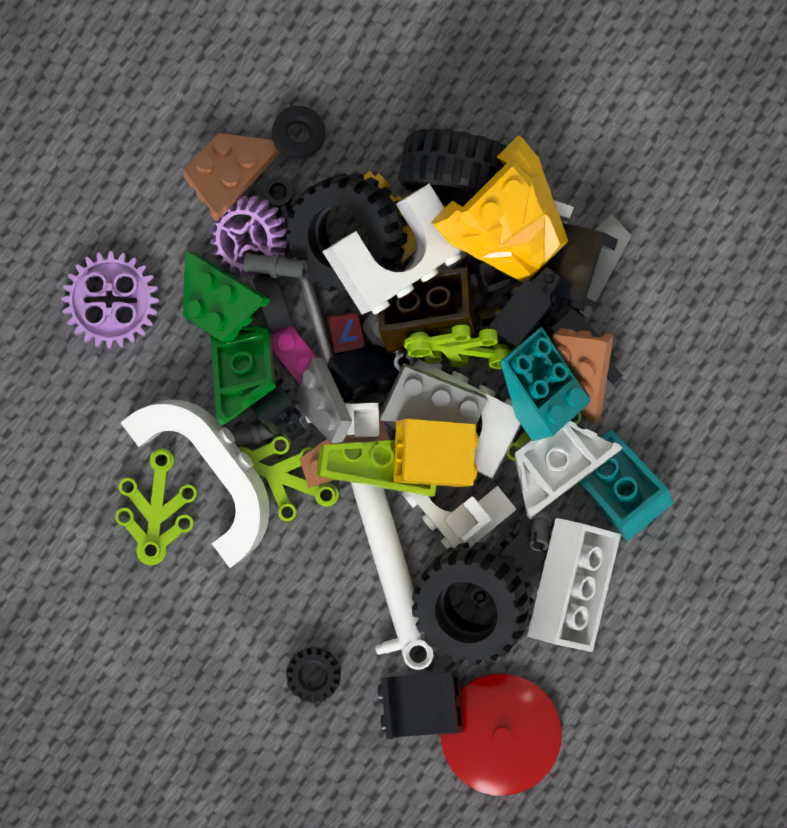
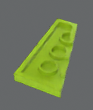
[316,440,436,497]

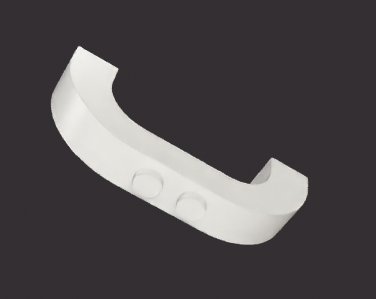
[121,400,269,568]

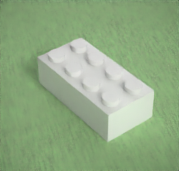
[527,518,621,652]

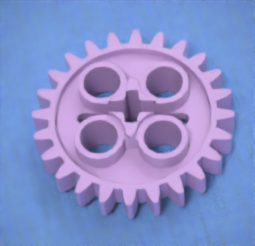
[61,251,160,349]

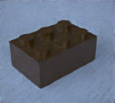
[378,267,477,352]

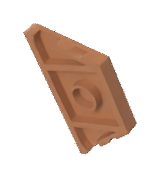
[184,133,281,221]
[552,328,614,424]

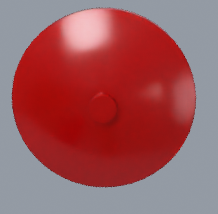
[441,673,562,796]

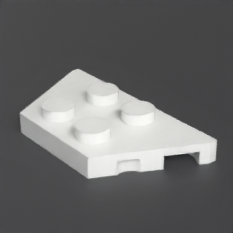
[514,421,622,519]

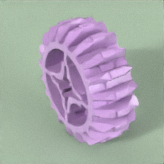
[209,196,290,277]

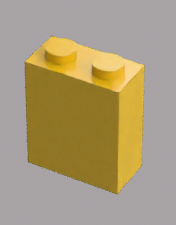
[393,419,479,487]

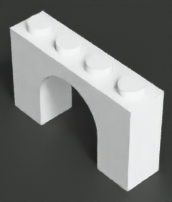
[322,183,462,315]
[384,359,521,480]
[402,486,516,549]

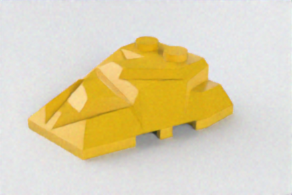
[431,135,568,282]

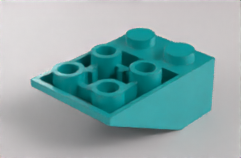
[500,327,591,441]

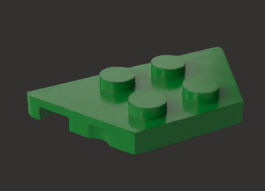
[183,251,271,343]
[210,326,276,425]

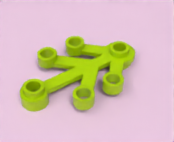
[404,325,511,369]
[238,436,339,521]
[115,448,198,565]

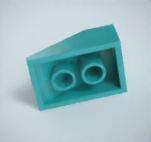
[578,429,674,541]

